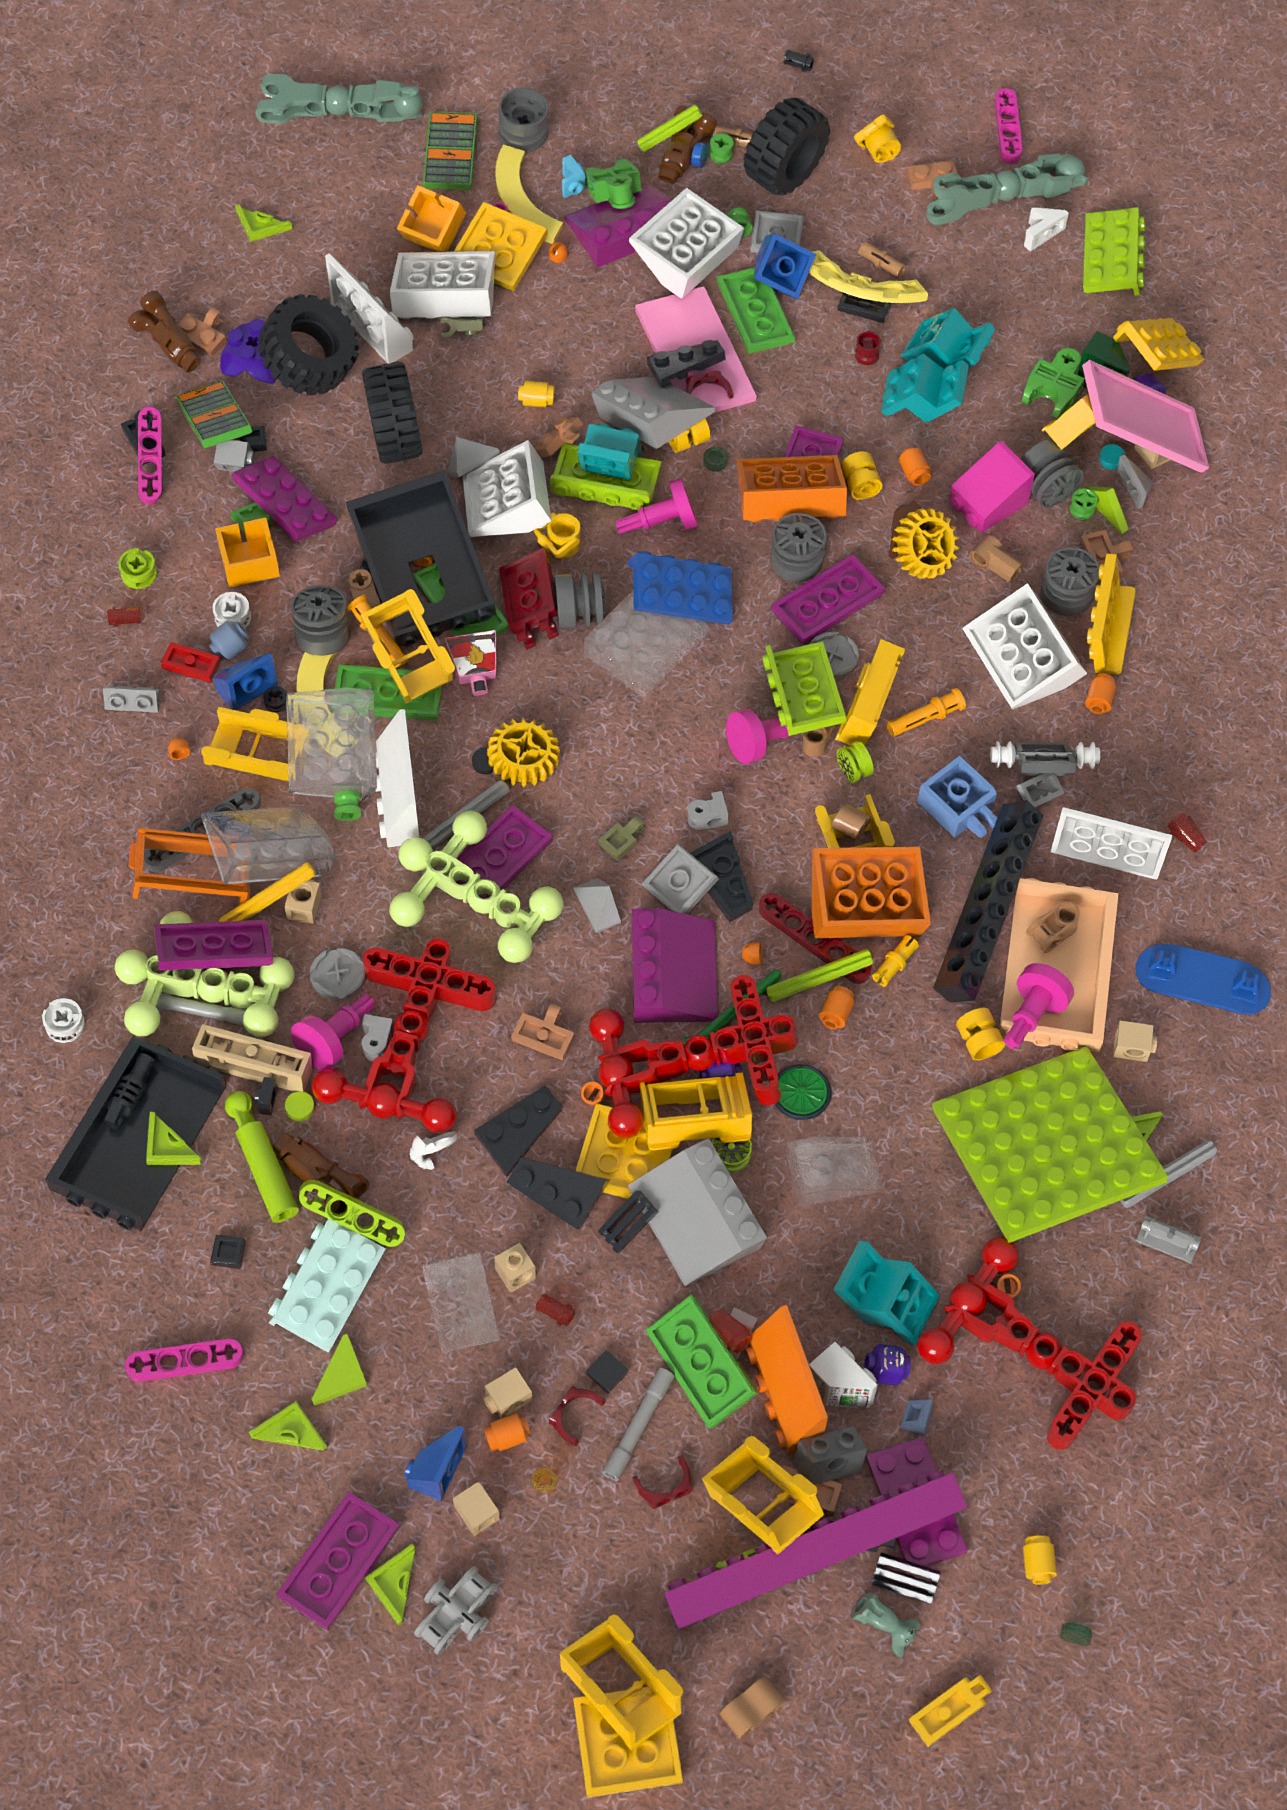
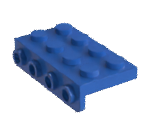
[628,551,733,624]

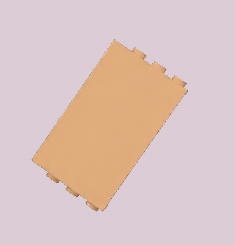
[999,878,1118,1052]

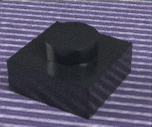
[254,1077,278,1116]

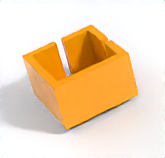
[397,185,466,252]
[215,518,280,588]

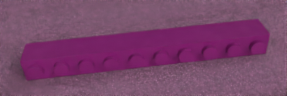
[664,1470,968,1629]

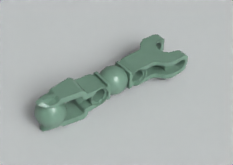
[255,74,423,124]
[926,154,1089,225]

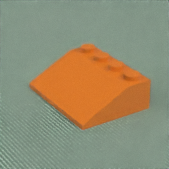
[737,455,847,522]
[812,847,931,938]
[745,1305,828,1456]

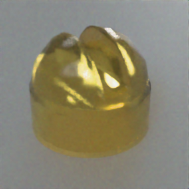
[531,1467,558,1493]

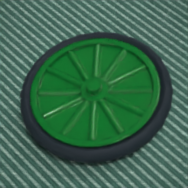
[775,1064,832,1120]

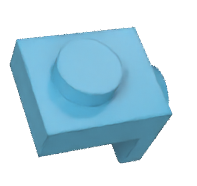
[562,155,585,198]

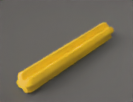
[219,862,315,922]

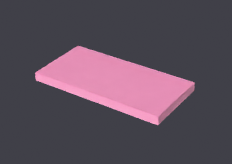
[635,286,756,413]
[1082,360,1209,472]

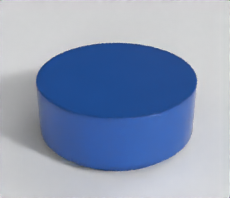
[692,142,708,168]

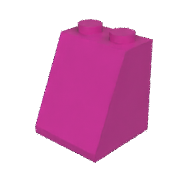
[949,441,1035,533]

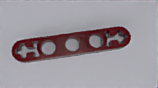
[759,893,872,984]

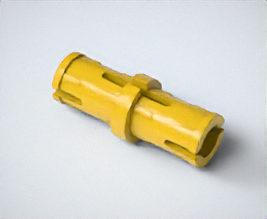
[872,935,919,987]

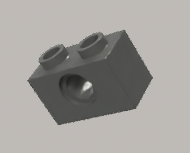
[793,1426,867,1485]

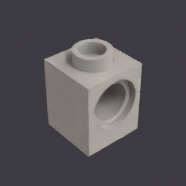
[214,440,255,472]

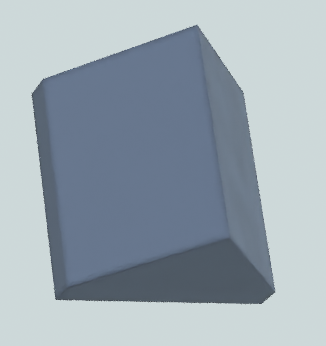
[900,1399,934,1436]

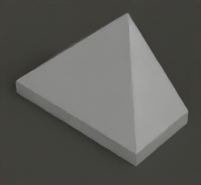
[447,437,500,477]
[1117,455,1154,509]
[1015,773,1064,807]
[573,878,621,933]

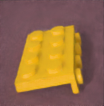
[1113,318,1205,371]
[1087,554,1136,674]

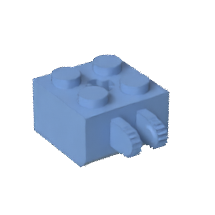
[917,756,997,838]

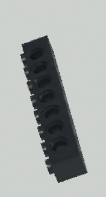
[933,800,1044,1003]

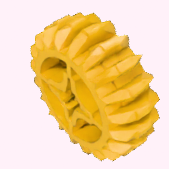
[891,509,960,579]
[487,717,560,788]

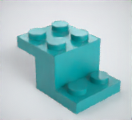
[901,308,995,369]
[881,354,969,422]
[577,423,642,481]
[834,1241,940,1345]

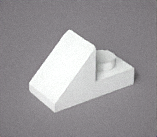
[1024,208,1069,251]

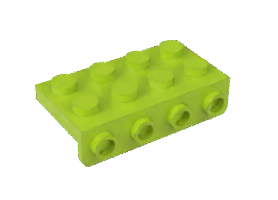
[1083,207,1146,296]
[550,443,662,510]
[762,641,847,736]

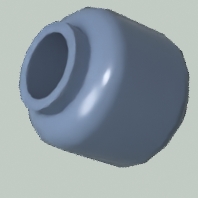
[209,620,250,660]

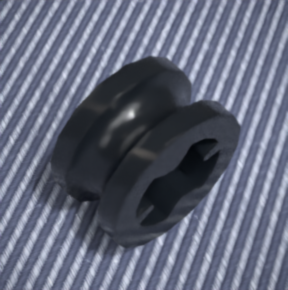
[263,686,288,712]

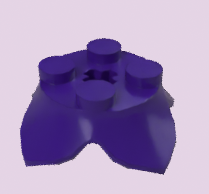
[220,319,277,384]

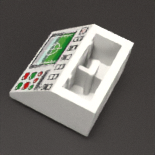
[809,1342,877,1408]

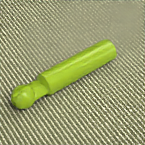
[225,1091,299,1223]

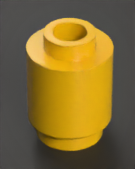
[518,381,555,408]
[1023,1535,1057,1584]

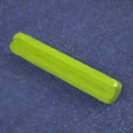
[637,105,702,152]

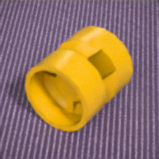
[668,418,710,453]
[841,451,883,500]
[956,1008,1006,1061]

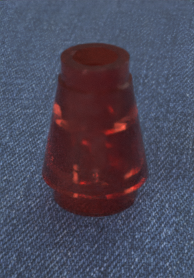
[1167,812,1207,853]
[709,1309,753,1353]

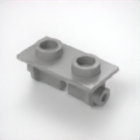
[103,684,160,712]
[1136,1216,1201,1263]

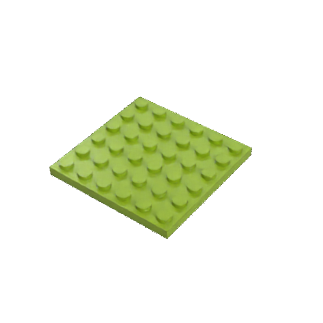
[932,1046,1168,1243]

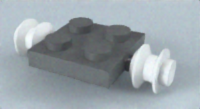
[990,741,1100,776]

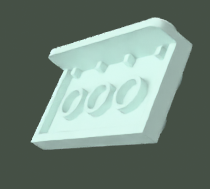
[268,1219,386,1352]

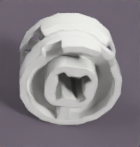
[213,592,251,629]
[42,998,85,1043]

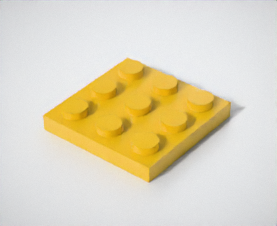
[454,202,548,292]
[576,1104,673,1199]
[573,1687,683,1798]

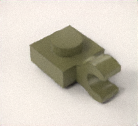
[440,317,483,337]
[598,816,645,862]

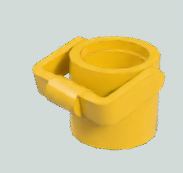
[854,114,901,163]
[533,513,581,558]

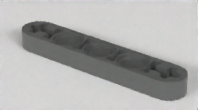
[144,788,261,872]

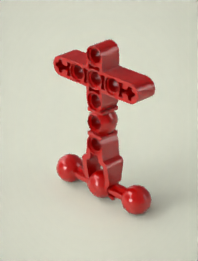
[311,938,496,1134]
[589,975,798,1139]
[917,1236,1142,1450]

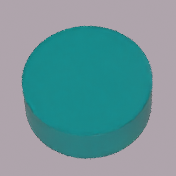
[1099,444,1125,470]

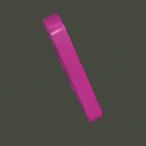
[994,88,1023,164]
[138,406,162,505]
[125,1339,244,1382]

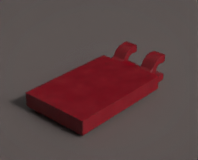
[499,548,559,650]

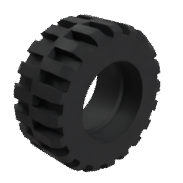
[743,98,830,195]
[258,294,359,395]
[362,361,422,464]

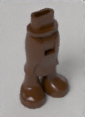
[658,105,717,184]
[128,291,200,373]
[272,1132,369,1214]

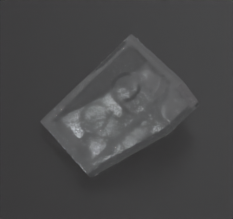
[786,1137,884,1208]
[422,1249,500,1354]

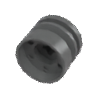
[498,87,549,153]
[1020,439,1084,508]
[770,513,827,582]
[1040,547,1100,616]
[554,572,606,629]
[291,585,350,656]

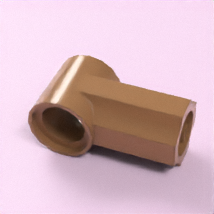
[969,535,1024,583]
[802,725,837,757]

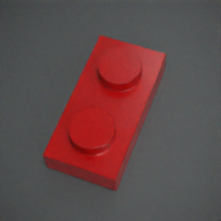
[160,642,221,683]

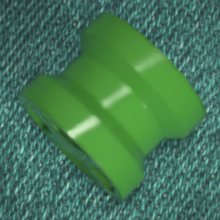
[710,134,733,164]
[726,208,753,237]
[1070,488,1098,520]
[334,790,361,821]

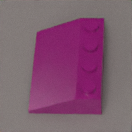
[564,183,672,268]
[631,908,718,1023]

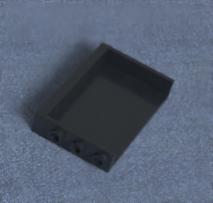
[45,1036,226,1231]

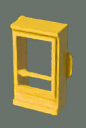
[1041,393,1095,450]
[360,589,455,704]
[835,639,905,746]
[201,707,313,785]
[815,794,895,848]
[640,1072,752,1150]
[702,1436,824,1555]
[560,1615,683,1750]

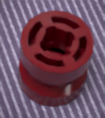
[855,331,881,366]

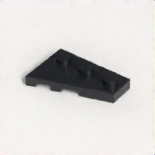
[647,340,726,388]
[690,831,753,922]
[474,1085,562,1177]
[506,1157,610,1229]

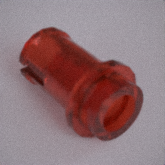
[107,606,141,627]
[535,1293,575,1326]

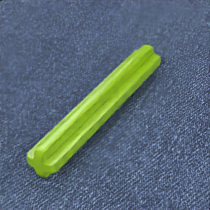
[766,949,873,1002]

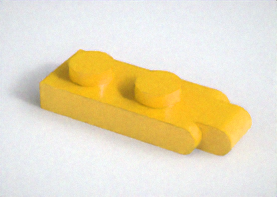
[909,1675,993,1747]

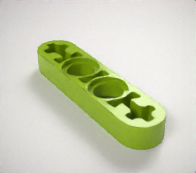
[299,1180,405,1247]

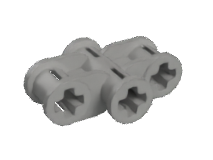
[414,1566,499,1656]

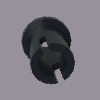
[783,49,814,72]

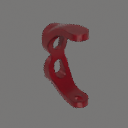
[686,370,734,399]
[548,1385,606,1446]
[632,1455,693,1509]

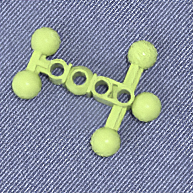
[389,810,564,963]
[114,911,295,1038]

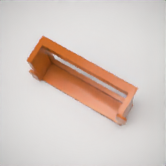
[128,828,250,906]

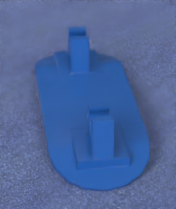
[1136,944,1271,1015]

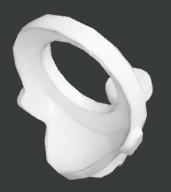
[410,1132,458,1170]

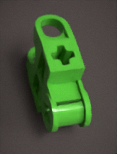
[585,158,642,209]
[1022,348,1085,419]

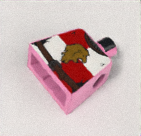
[445,630,496,696]

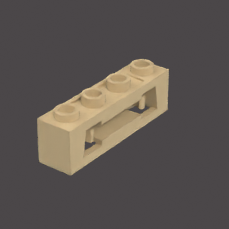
[192,1024,313,1092]

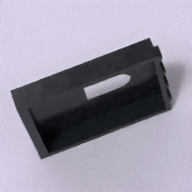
[346,470,496,647]

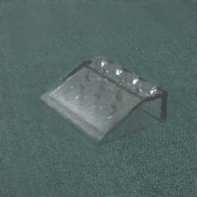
[584,591,711,698]
[286,687,377,801]
[201,806,336,884]

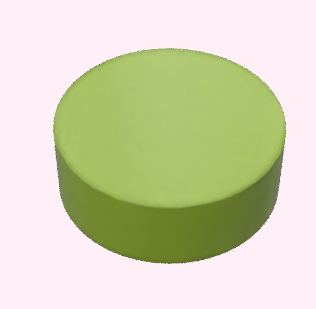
[285,1091,315,1121]

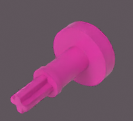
[615,478,698,535]
[726,709,790,764]
[1004,963,1074,1049]
[291,994,375,1070]

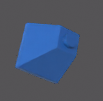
[754,233,816,299]
[213,653,278,710]
[404,1426,467,1501]

